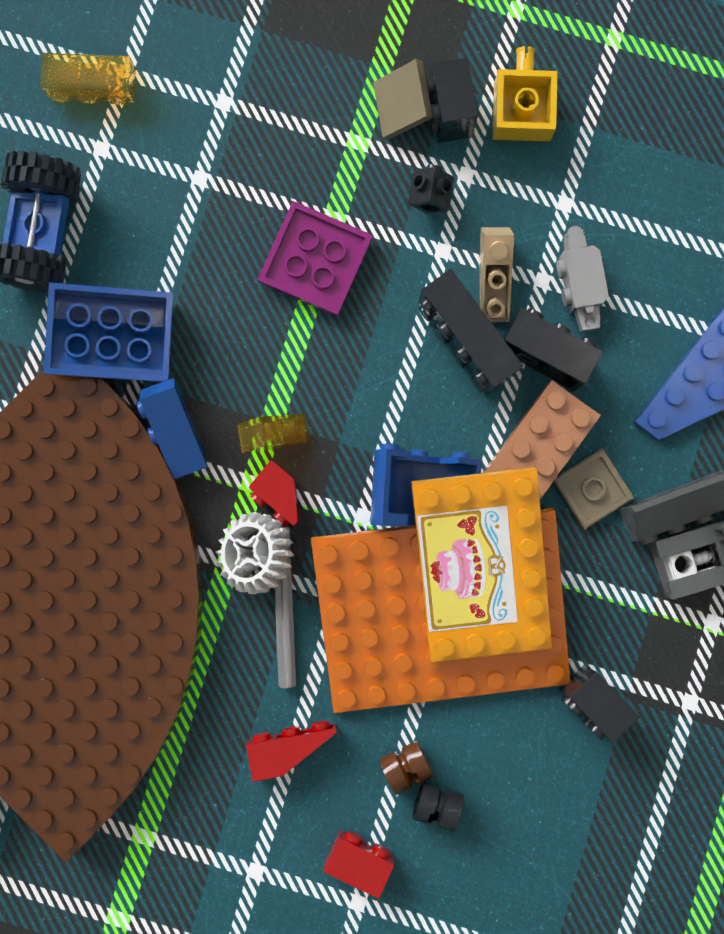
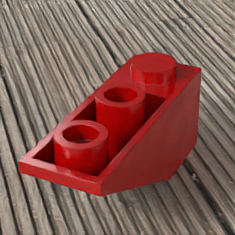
[246,720,337,782]

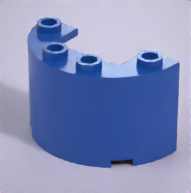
[370,443,482,527]

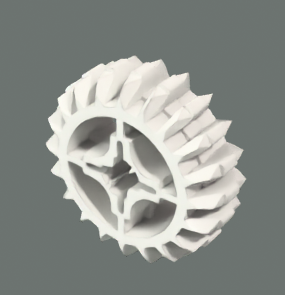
[216,512,294,594]

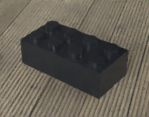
[418,269,523,395]

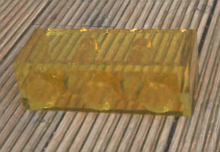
[40,52,136,105]

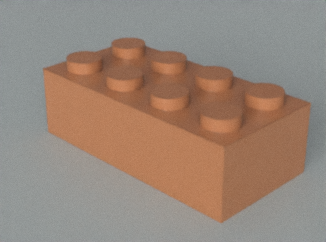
[483,380,601,499]

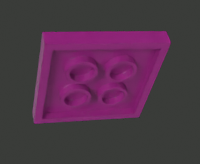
[257,201,373,317]

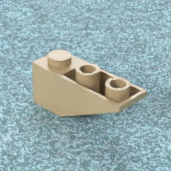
[479,227,514,322]

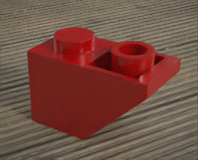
[248,460,299,527]

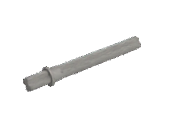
[274,527,296,688]

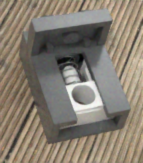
[648,519,724,600]

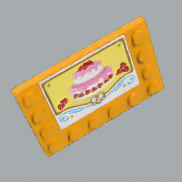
[411,467,552,662]

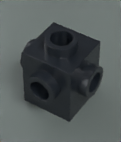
[408,165,454,214]

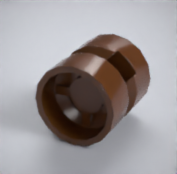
[379,740,434,795]

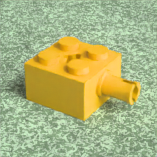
[493,46,557,142]

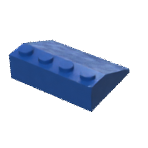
[44,282,173,382]

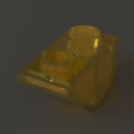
[237,414,309,453]

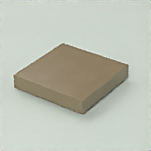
[373,59,433,139]
[553,448,634,530]

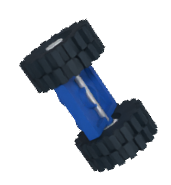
[0,151,82,292]

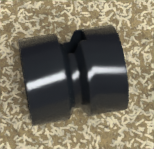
[412,781,464,832]

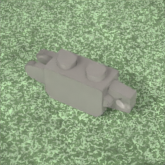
[556,225,609,332]

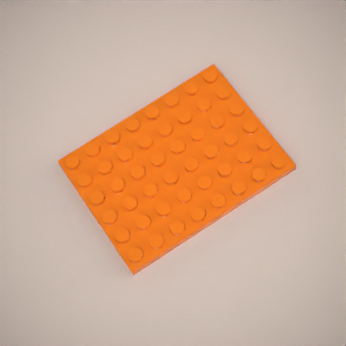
[311,508,570,713]

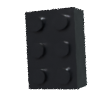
[504,308,603,391]

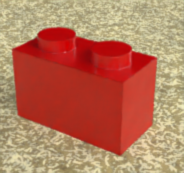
[323,830,394,899]

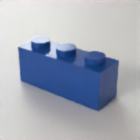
[136,378,207,479]

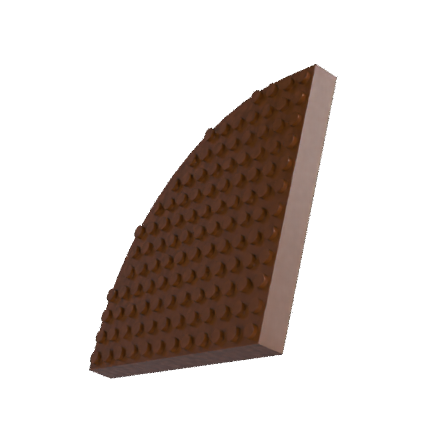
[0,369,204,863]

